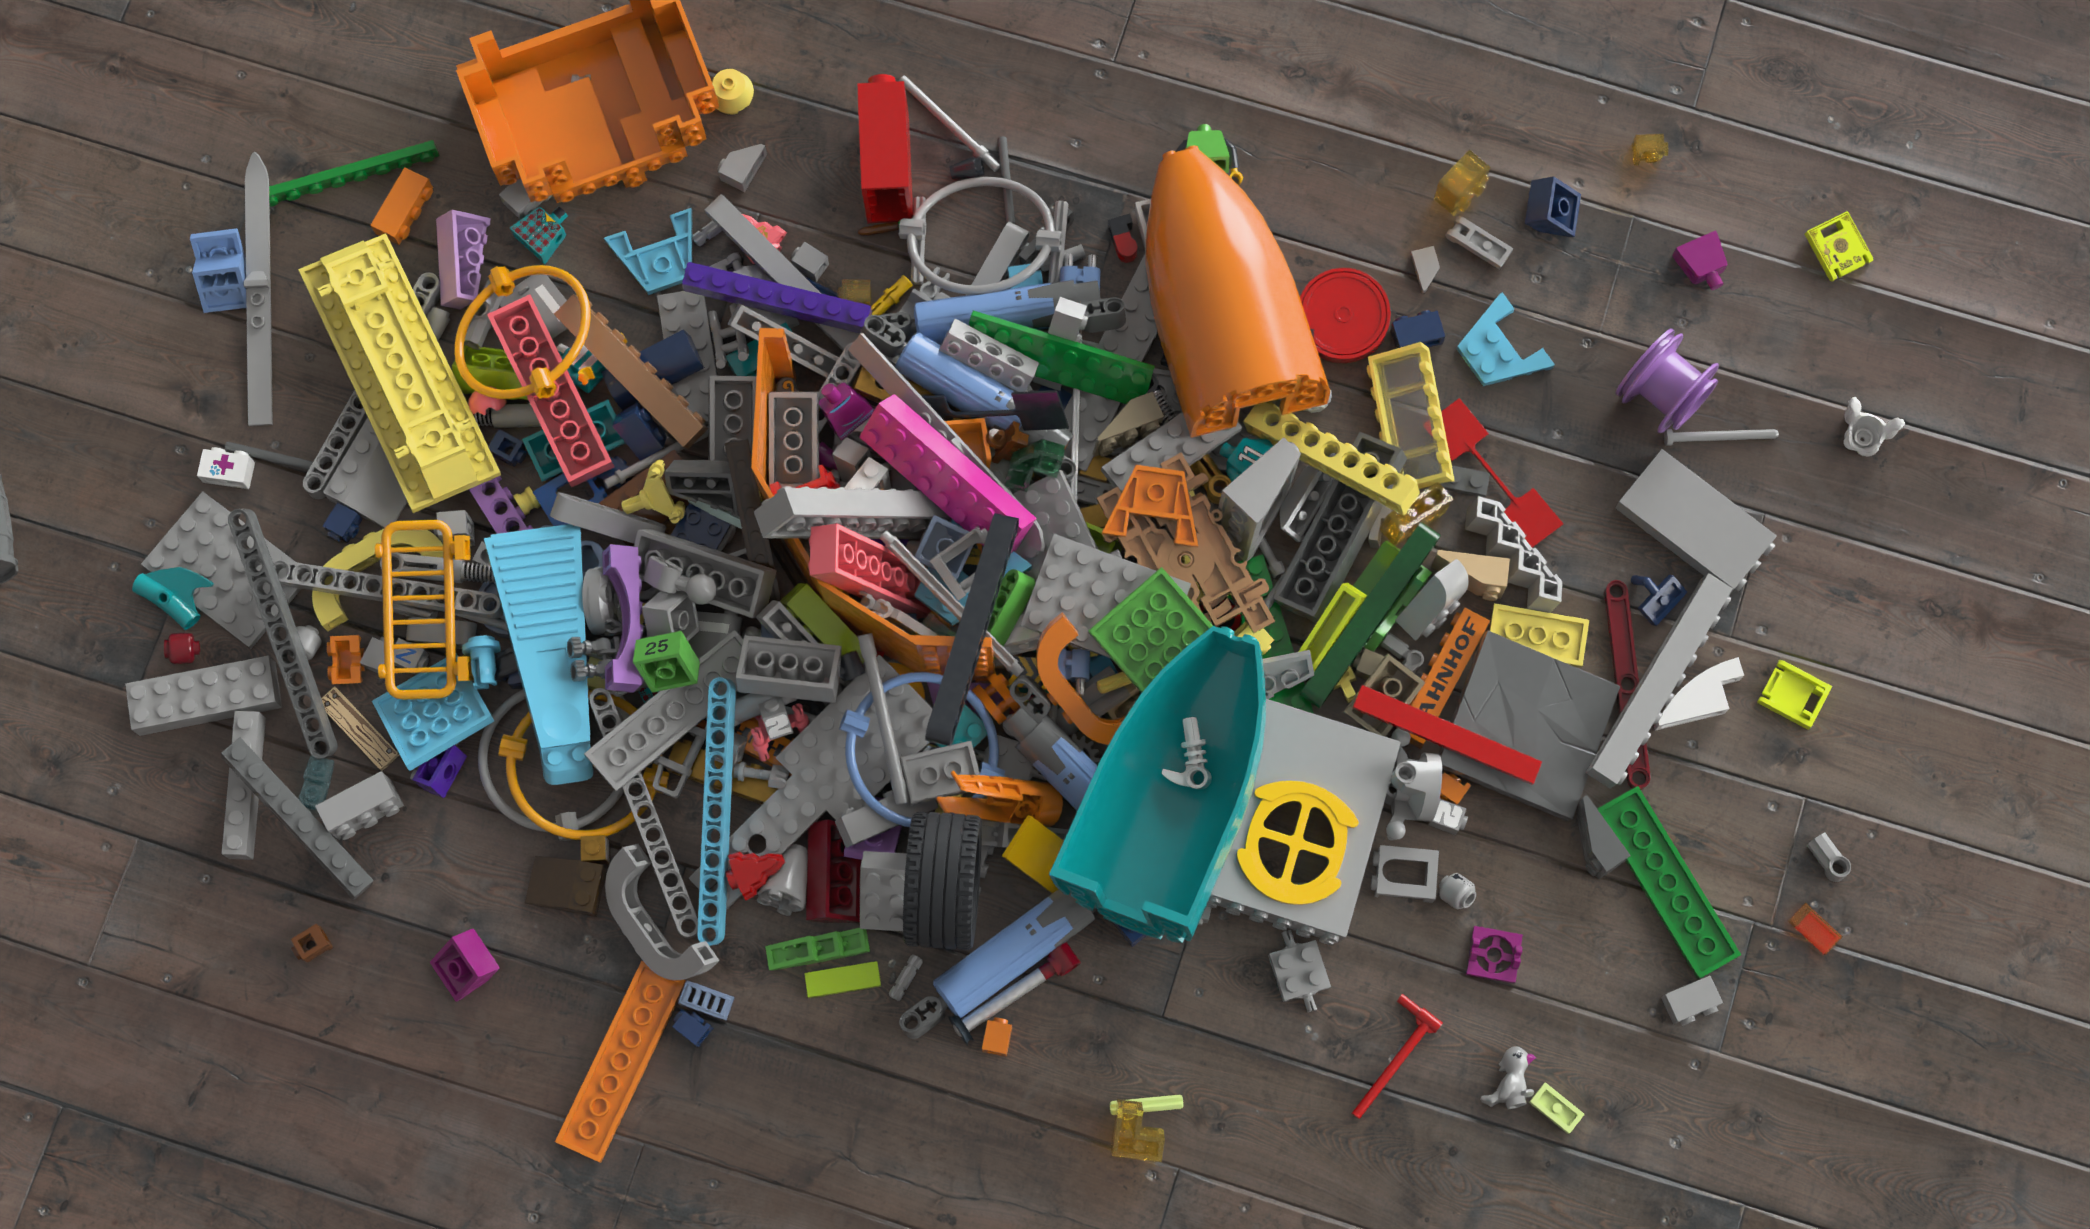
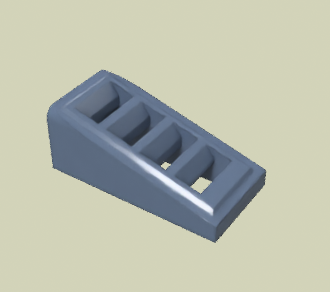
[678,980,735,1021]

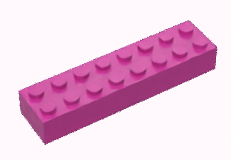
[859,394,1037,553]

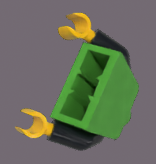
[1175,124,1243,185]

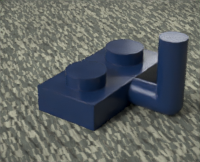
[1631,575,1688,626]

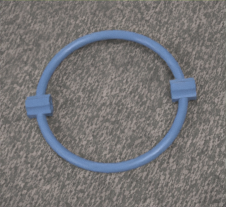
[839,672,1005,827]

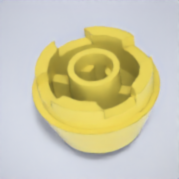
[712,69,754,115]

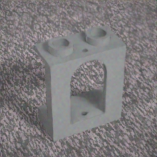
[930,526,988,601]
[1371,845,1439,903]

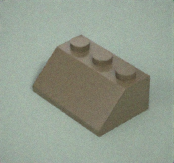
[1344,653,1426,736]

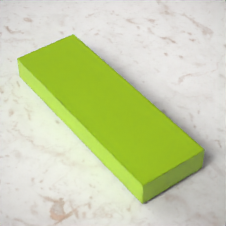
[804,961,881,998]

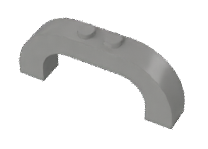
[605,844,719,980]

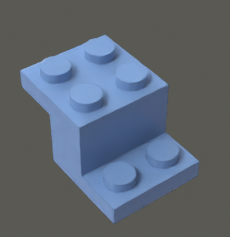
[190,228,247,313]

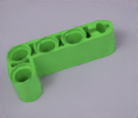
[987,569,1035,660]

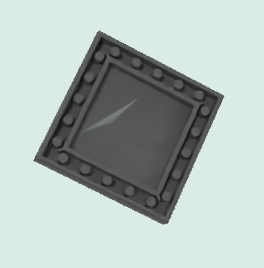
[1439,631,1620,821]

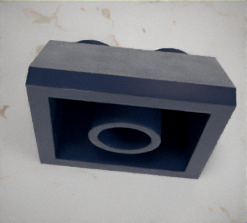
[1525,176,1581,237]

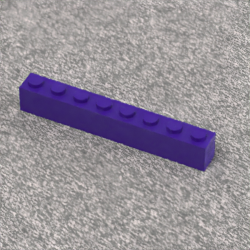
[682,262,872,334]

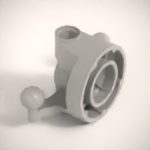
[1384,728,1442,840]

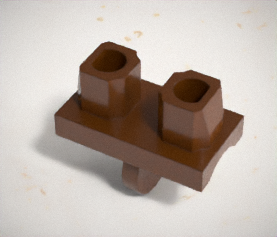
[986,421,1029,464]

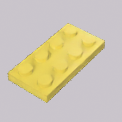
[1489,603,1589,668]

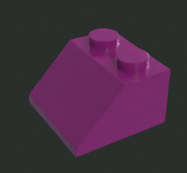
[430,928,500,1002]

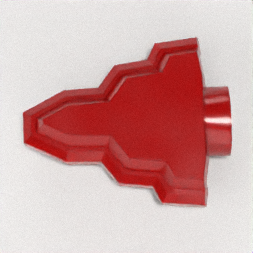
[726,852,786,901]

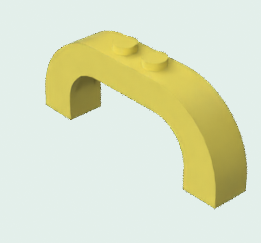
[312,529,443,631]

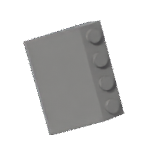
[323,418,407,528]

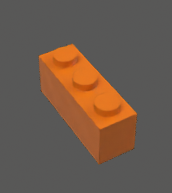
[370,167,433,245]

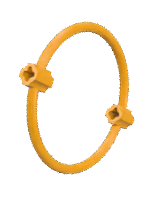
[454,265,591,399]
[498,689,670,840]

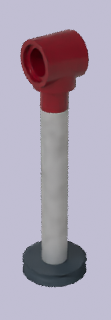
[948,942,1081,1046]

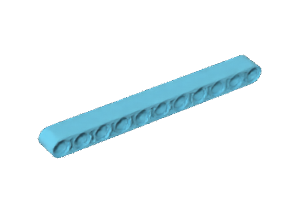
[697,677,736,946]

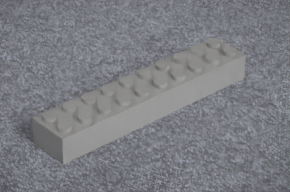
[754,486,952,539]

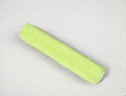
[1110,1095,1183,1115]

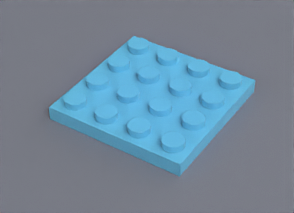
[372,653,494,771]

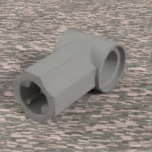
[1807,833,1851,882]

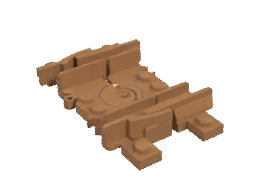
[1096,452,1275,634]

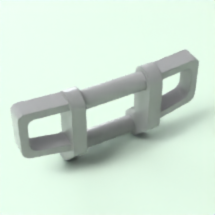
[652,725,707,798]

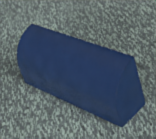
[601,329,705,410]

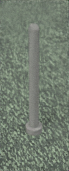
[1664,429,1779,446]

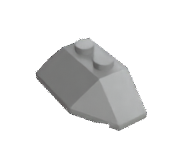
[1280,453,1336,542]

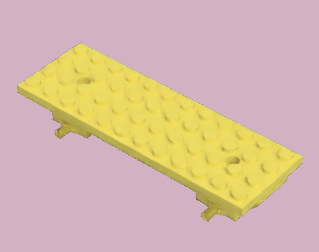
[298,234,501,513]

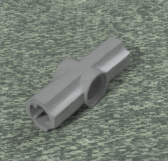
[464,280,503,350]

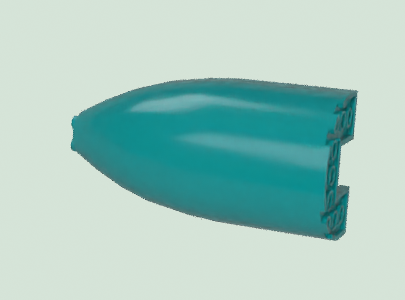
[1049,626,1266,943]

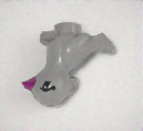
[1480,1046,1536,1109]

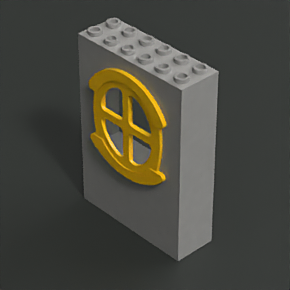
[1206,699,1401,945]

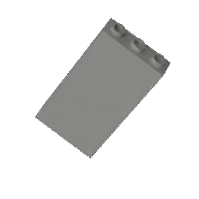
[1616,449,1777,595]

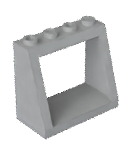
[1216,437,1301,562]

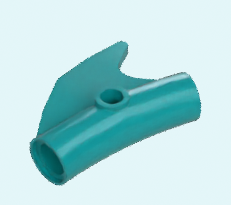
[132,567,213,630]

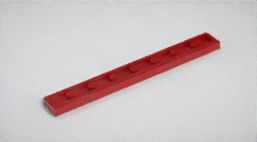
[1352,685,1542,785]

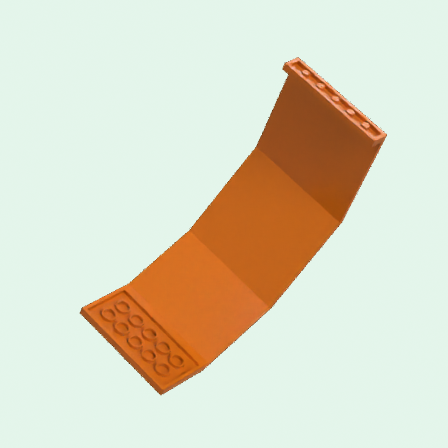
[751,328,995,684]

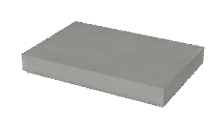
[900,741,980,806]

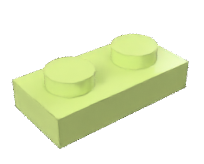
[1529,1083,1585,1134]

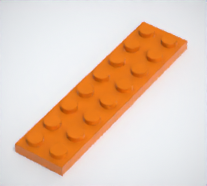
[555,961,686,1163]

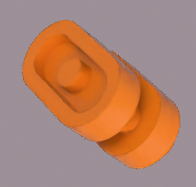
[972,672,1021,725]

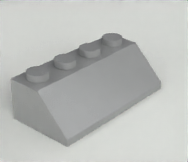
[736,635,841,703]

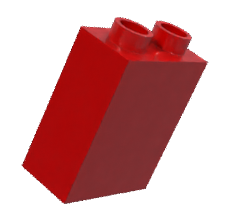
[857,74,913,224]

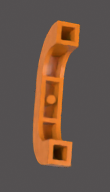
[1036,612,1128,745]

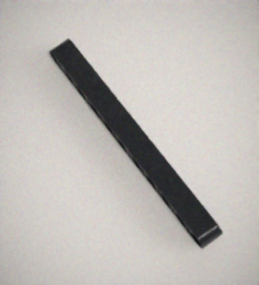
[925,513,1019,746]

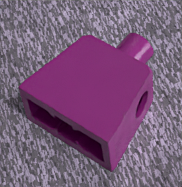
[1672,230,1727,290]

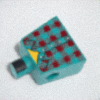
[510,206,568,264]

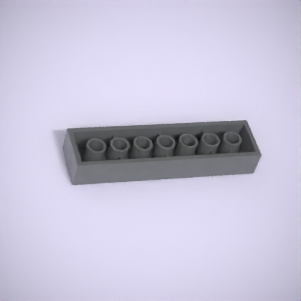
[1273,432,1407,623]

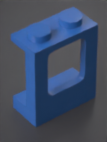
[533,473,608,526]

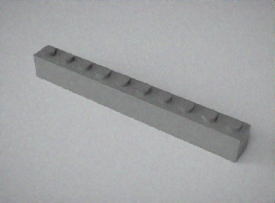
[1585,573,1733,789]

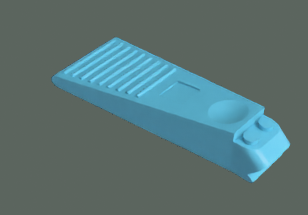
[484,524,593,785]

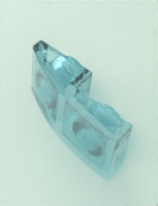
[298,756,334,810]

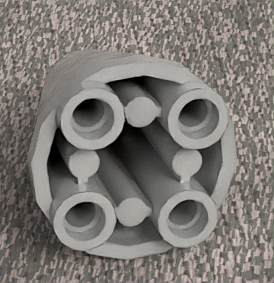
[757,844,808,916]

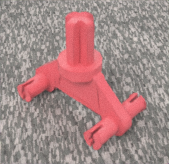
[751,704,809,761]

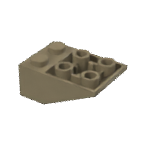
[1092,392,1164,457]

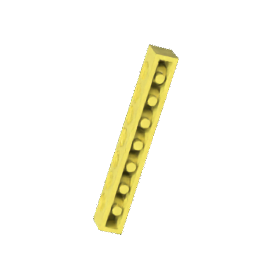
[1243,402,1420,516]

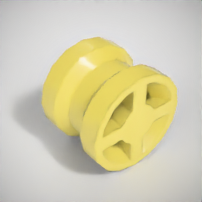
[513,486,541,516]

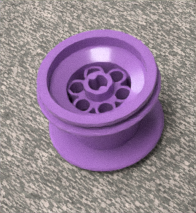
[1616,329,1719,433]

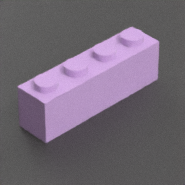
[436,210,491,310]

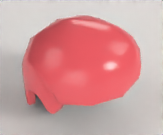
[468,386,507,415]

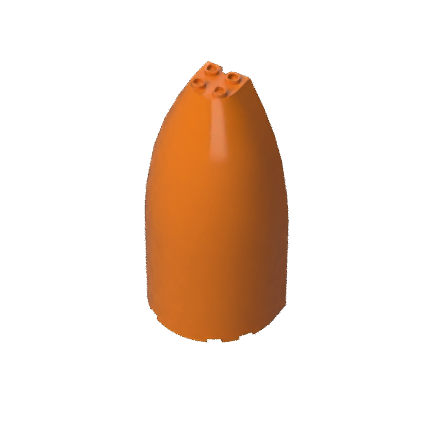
[1145,145,1330,438]

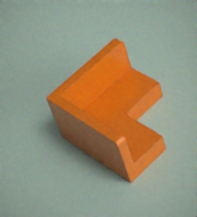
[945,418,991,470]

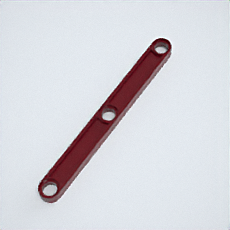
[1604,580,1651,790]

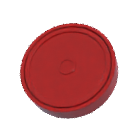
[1300,268,1391,363]

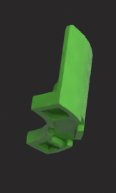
[1353,541,1432,652]

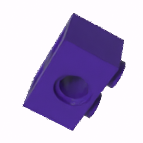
[412,745,467,798]

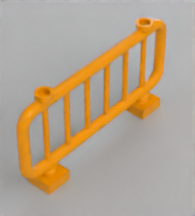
[375,520,474,700]

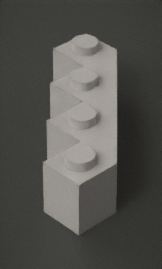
[1465,496,1562,613]

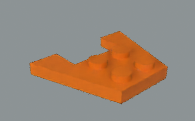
[1102,465,1198,548]

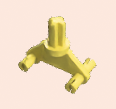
[621,459,685,523]

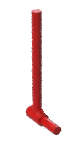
[1351,994,1443,1119]

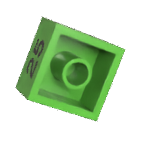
[633,631,700,692]

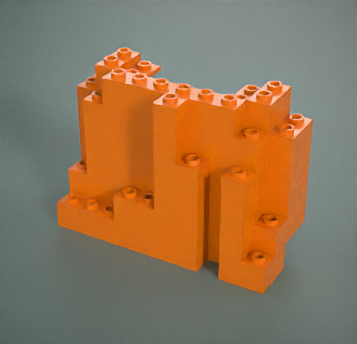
[456,0,719,203]

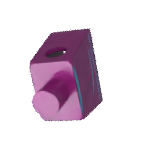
[818,382,875,441]

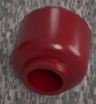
[164,633,200,664]

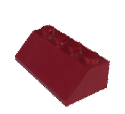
[806,820,862,923]

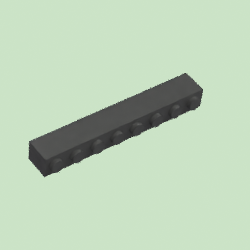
[221,737,374,900]

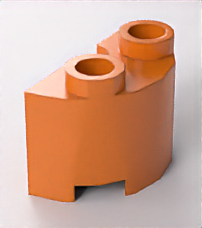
[327,635,365,684]

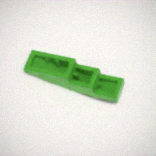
[765,928,870,971]

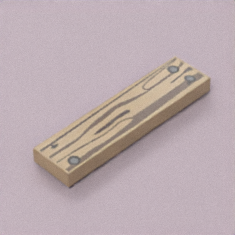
[321,686,399,771]

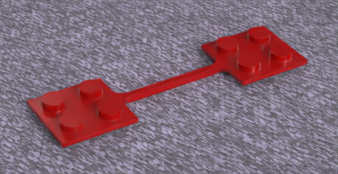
[1423,398,1563,548]

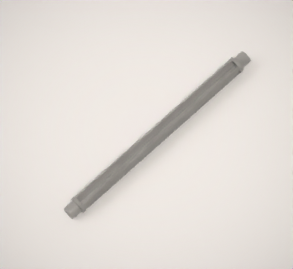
[879,530,1024,677]

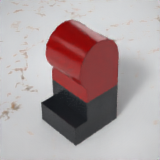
[1108,213,1137,263]

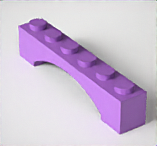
[602,544,644,692]

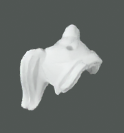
[1844,397,1905,457]

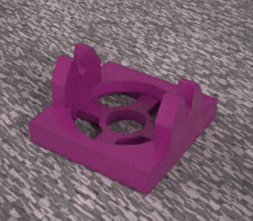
[1466,926,1523,984]

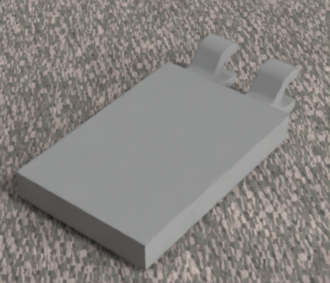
[859,591,937,636]

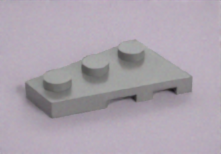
[1263,650,1314,699]

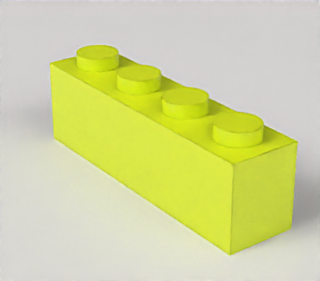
[1299,582,1367,678]

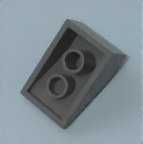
[1576,795,1631,880]

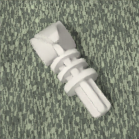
[1162,717,1212,789]

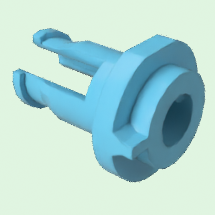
[462,635,501,689]

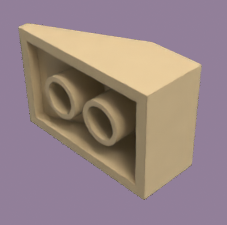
[1432,550,1510,601]

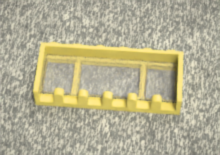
[1367,342,1455,489]

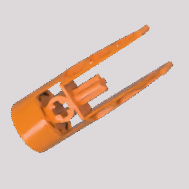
[936,771,1063,827]

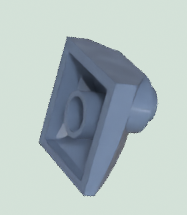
[914,515,974,579]

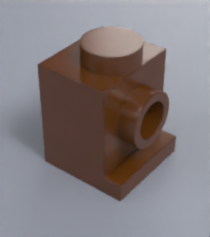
[291,924,334,962]

